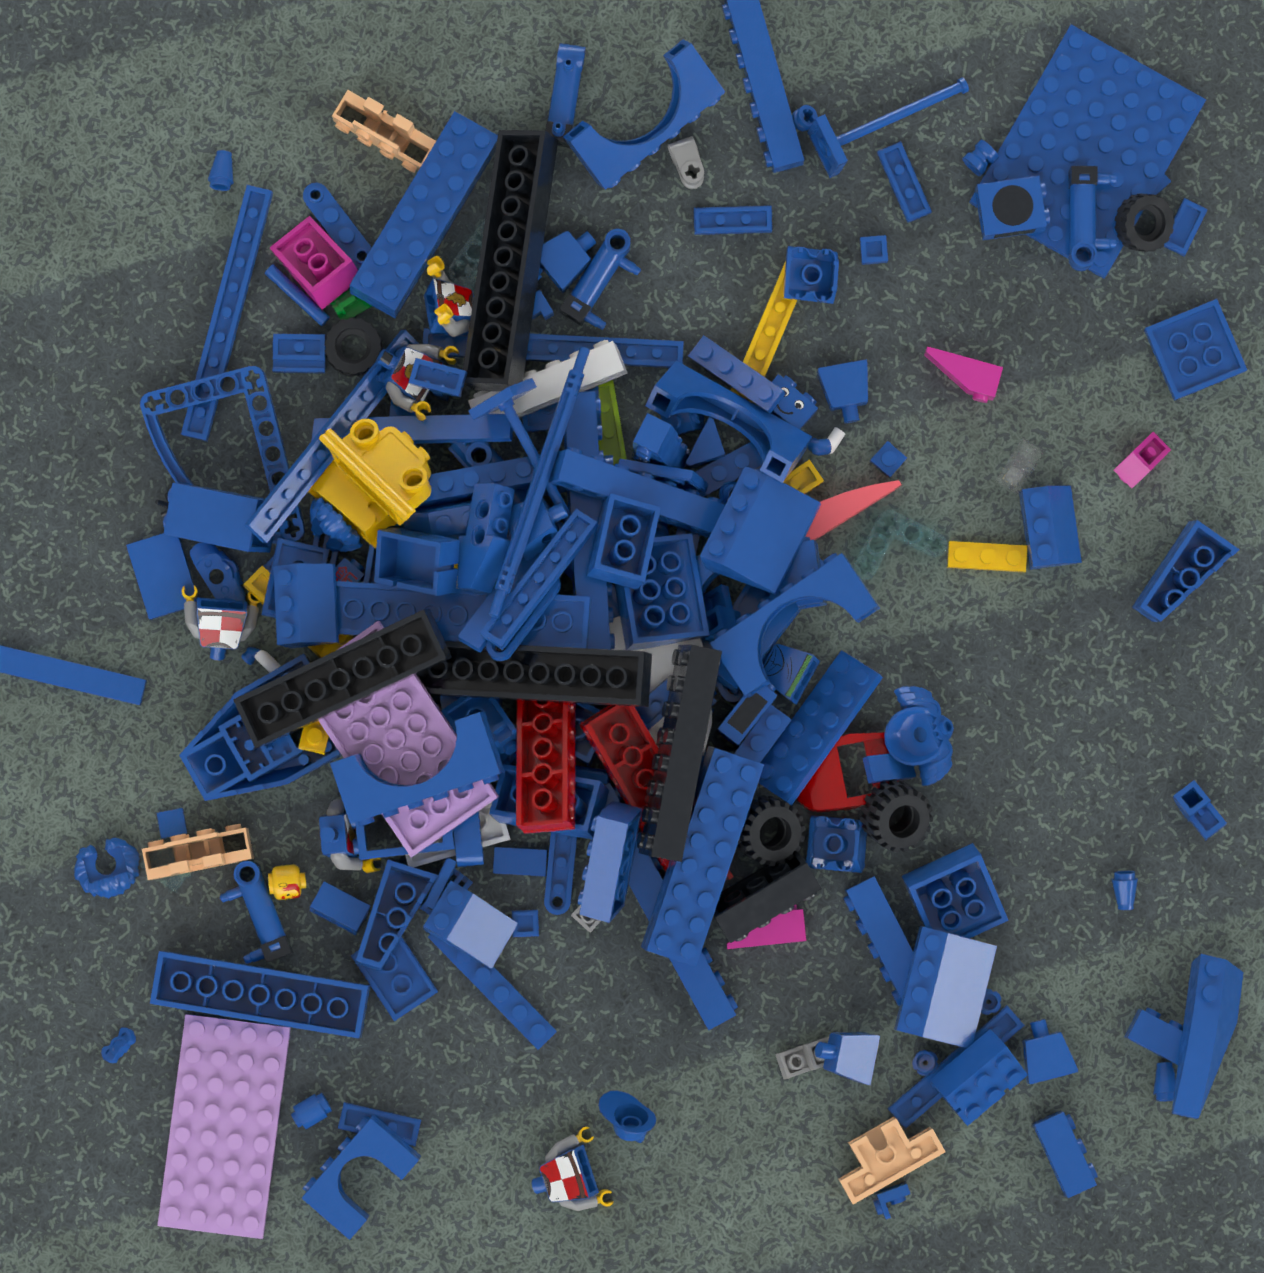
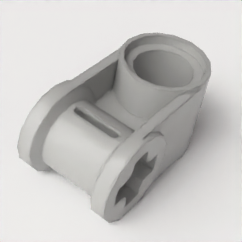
[668,136,704,189]

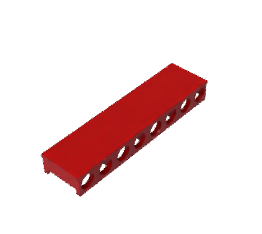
[516,700,575,834]
[579,705,733,881]

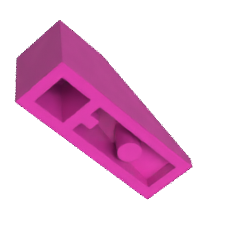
[924,346,1003,403]
[726,905,806,949]

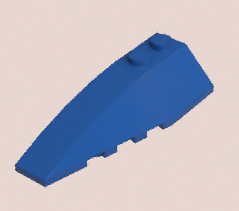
[1172,954,1244,1119]

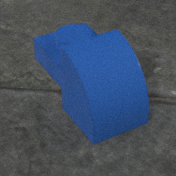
[703,584,741,641]
[1173,780,1227,841]

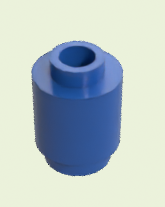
[291,1093,332,1129]

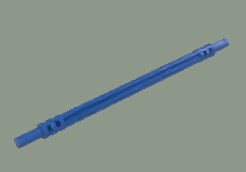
[488,347,590,618]

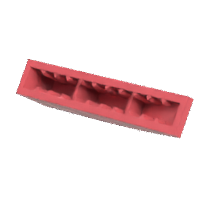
[805,480,902,540]

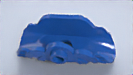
[884,686,954,786]

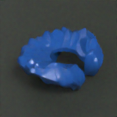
[310,498,363,552]
[74,838,140,899]

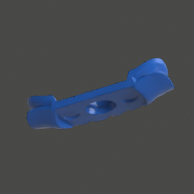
[190,542,246,601]

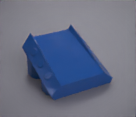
[784,246,839,304]
[806,816,867,873]

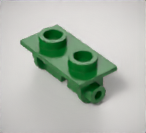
[330,289,372,320]

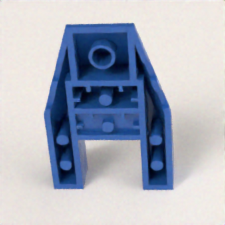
[179,654,342,801]

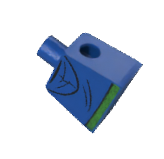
[762,644,820,705]

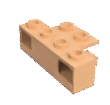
[332,90,436,173]
[142,824,254,880]
[838,1117,945,1204]

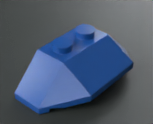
[404,499,472,540]

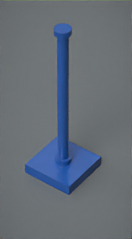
[807,77,969,178]
[468,378,571,524]

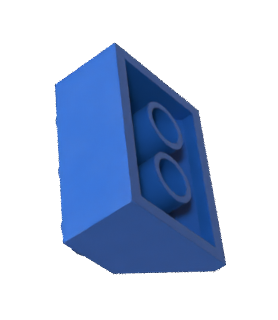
[1019,486,1082,570]
[274,563,339,648]

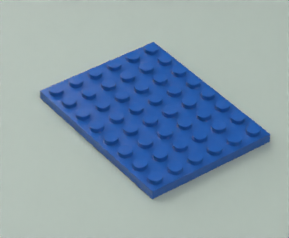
[969,25,1206,279]

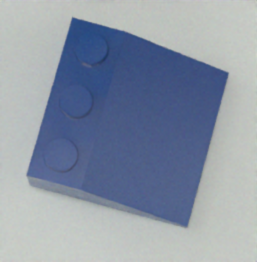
[901,843,1008,938]

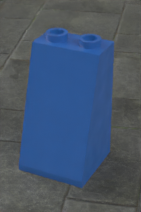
[163,483,273,553]

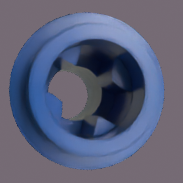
[208,150,234,191]
[1112,871,1138,910]
[1153,1062,1176,1102]

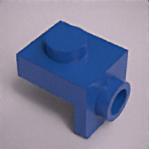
[660,412,705,436]

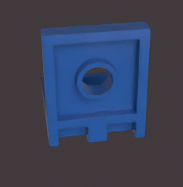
[441,697,517,777]

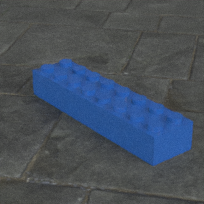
[350,111,498,319]
[641,746,764,967]
[150,951,370,1038]

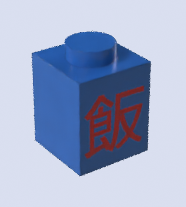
[336,558,365,583]

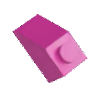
[1114,432,1171,489]

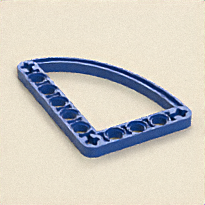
[140,366,305,543]

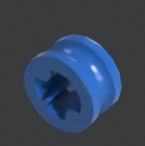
[792,105,818,131]

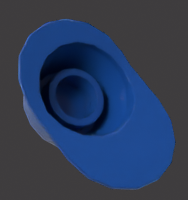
[598,1091,656,1143]

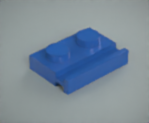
[272,334,326,373]

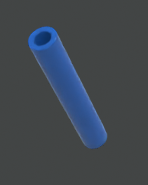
[265,265,330,327]

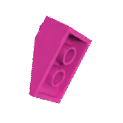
[270,216,358,309]

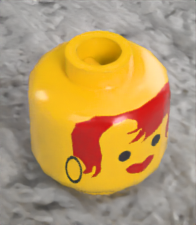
[268,864,306,900]

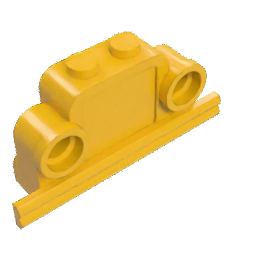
[319,419,432,526]
[308,460,397,549]

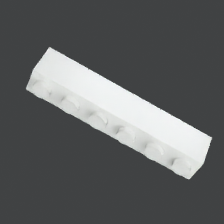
[469,340,628,418]

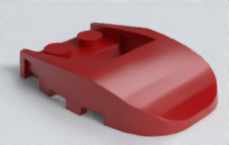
[797,732,899,812]

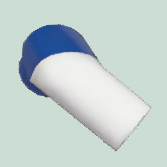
[808,427,845,456]
[241,646,281,673]

